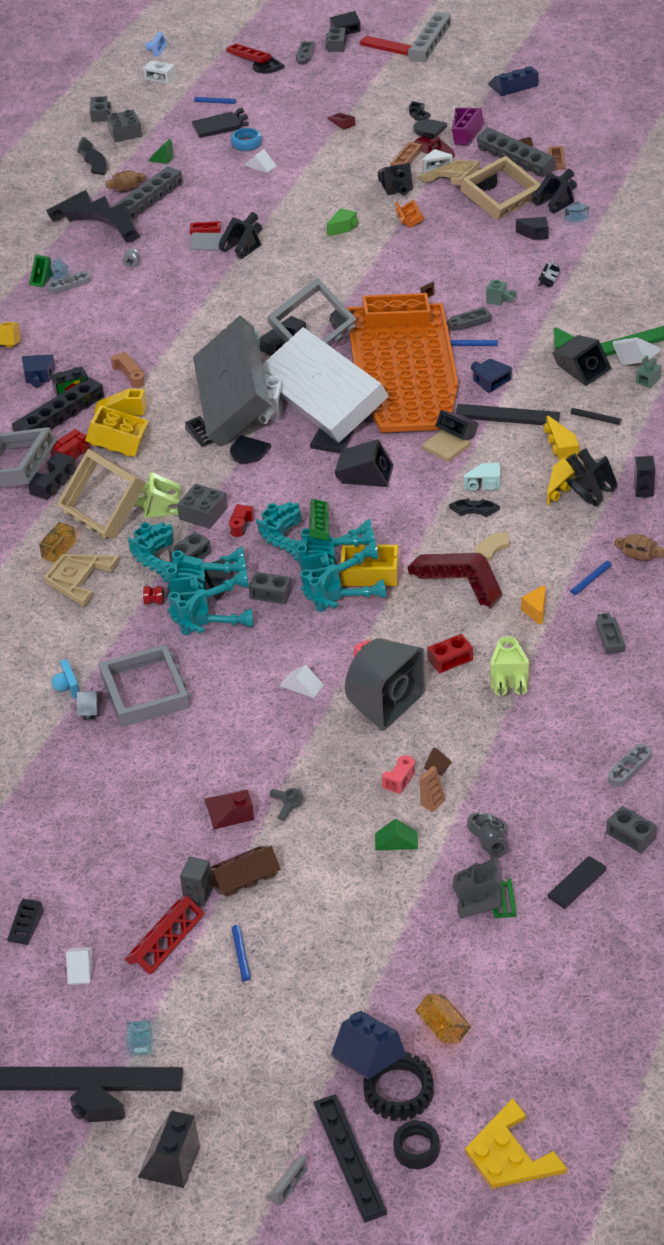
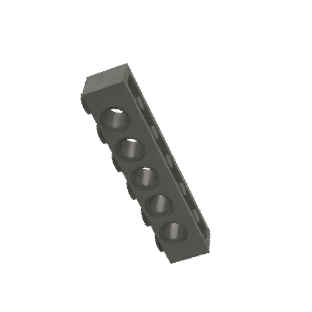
[476,127,556,177]
[112,166,183,220]

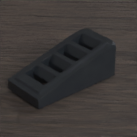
[185,416,214,447]
[7,898,44,945]

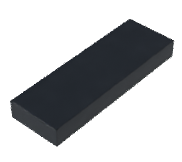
[548,856,606,909]

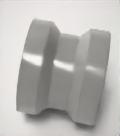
[122,249,140,267]

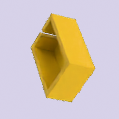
[340,545,399,586]

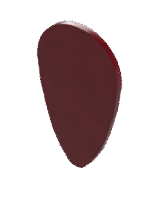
[413,137,455,158]

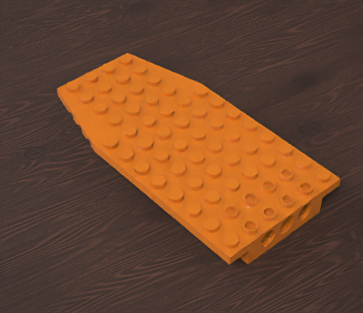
[346,293,458,433]

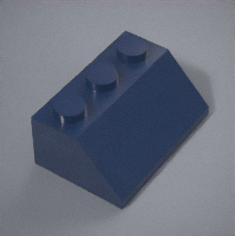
[488,66,539,97]
[331,1011,406,1080]

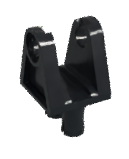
[378,162,413,195]
[532,168,577,214]
[219,212,263,259]
[565,448,618,507]

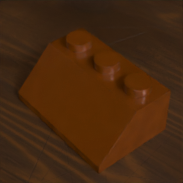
[210,845,281,897]

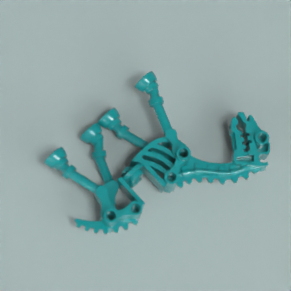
[256,502,387,612]
[128,522,254,635]

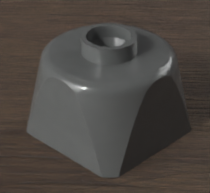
[345,638,425,731]

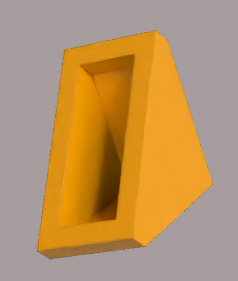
[521,586,546,624]

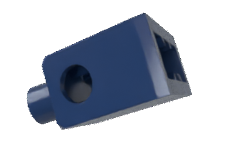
[22,354,55,387]
[471,359,512,393]

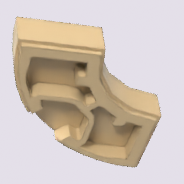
[474,531,509,561]

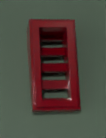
[327,113,355,130]

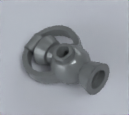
[467,812,508,857]

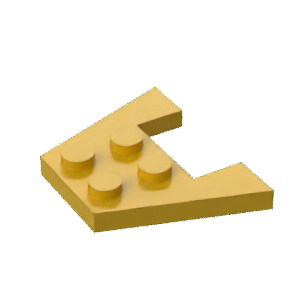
[465,1098,567,1189]

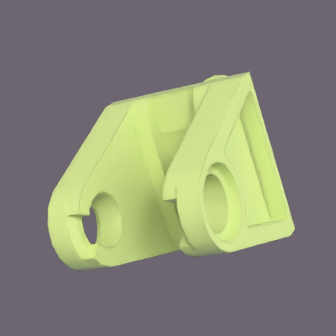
[134,472,181,518]
[490,636,529,696]

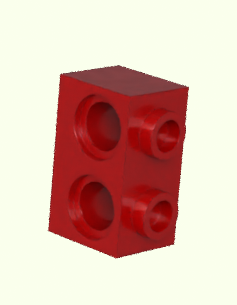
[427,633,473,674]

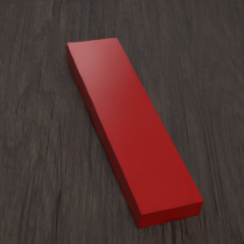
[360,35,411,56]
[226,43,272,63]

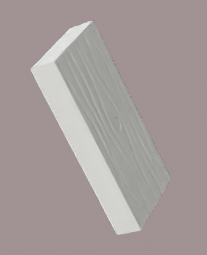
[262,327,389,443]

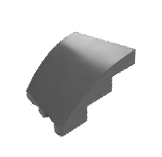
[452,853,502,919]

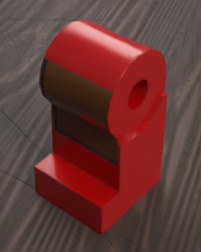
[229,504,255,537]

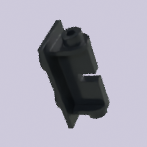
[538,258,560,288]

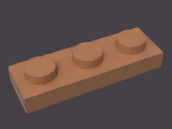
[390,142,422,166]

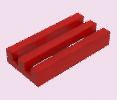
[190,221,221,234]

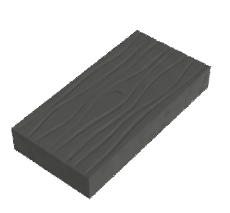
[193,315,271,446]

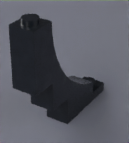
[46,190,140,243]

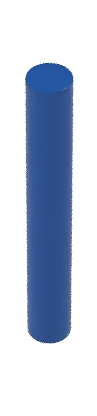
[194,97,236,104]
[450,340,498,346]
[570,560,611,595]
[231,925,251,982]

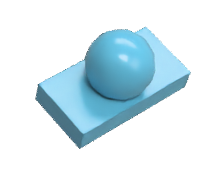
[51,659,79,699]

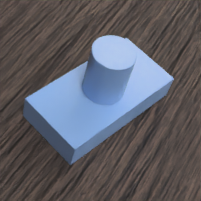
[145,32,167,56]

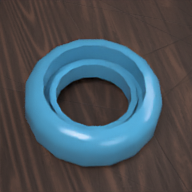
[230,128,262,151]

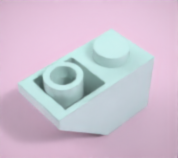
[464,463,500,490]

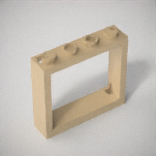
[460,156,540,220]
[57,449,146,539]

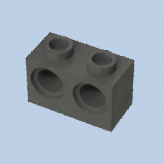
[325,28,346,52]
[90,96,111,122]
[168,531,212,562]
[249,572,292,604]
[606,806,657,854]
[180,856,213,907]

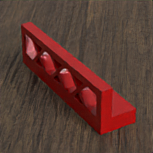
[124,895,204,974]

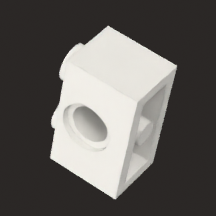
[143,60,176,83]

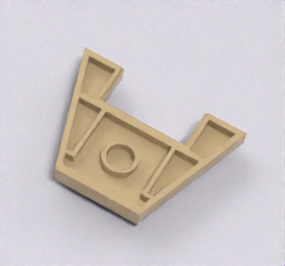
[418,159,480,185]
[44,554,120,607]

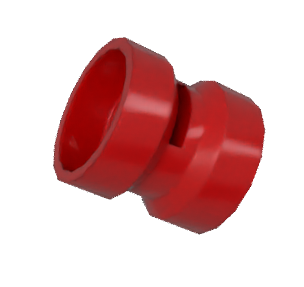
[143,586,164,605]

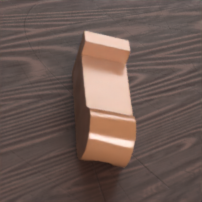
[111,352,145,388]

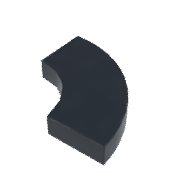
[409,101,431,121]
[84,148,107,176]
[449,498,500,517]

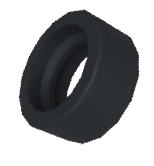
[393,1120,440,1170]

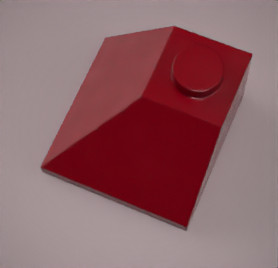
[204,789,255,830]

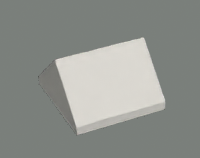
[613,337,661,365]

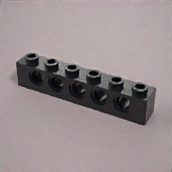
[12,377,104,432]

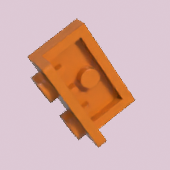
[395,199,425,228]

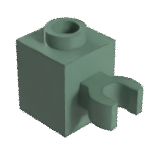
[486,279,516,306]
[636,355,661,388]

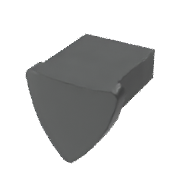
[77,137,96,157]

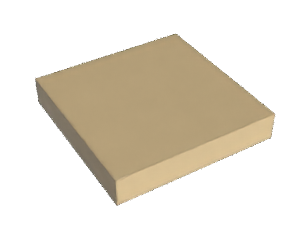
[422,430,471,463]

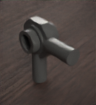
[270,788,304,821]

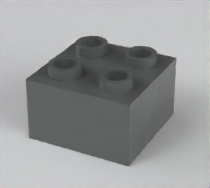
[106,110,142,142]
[177,484,228,529]

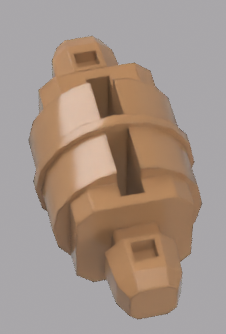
[105,170,146,192]
[614,534,664,561]

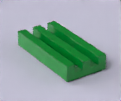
[493,879,516,918]

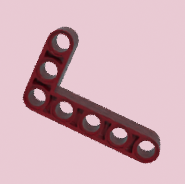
[407,553,502,609]

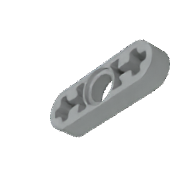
[47,272,91,294]
[608,744,652,787]

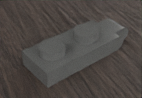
[296,41,315,63]
[446,307,492,330]
[596,613,625,654]

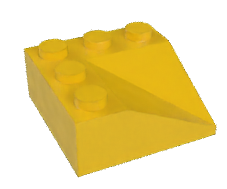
[85,405,149,457]

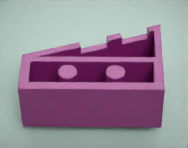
[452,107,484,145]

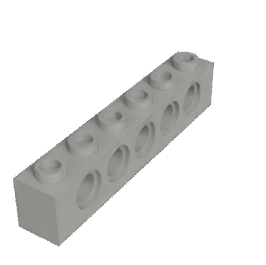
[408,12,451,62]

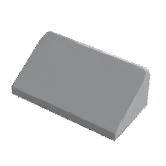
[190,233,222,251]
[267,1155,308,1205]

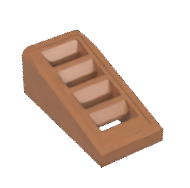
[548,146,566,170]
[420,766,445,812]

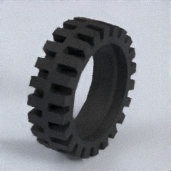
[363,1052,434,1121]

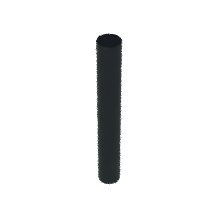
[570,408,622,425]

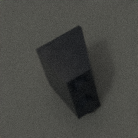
[552,335,612,386]
[335,439,394,487]
[138,1111,200,1188]

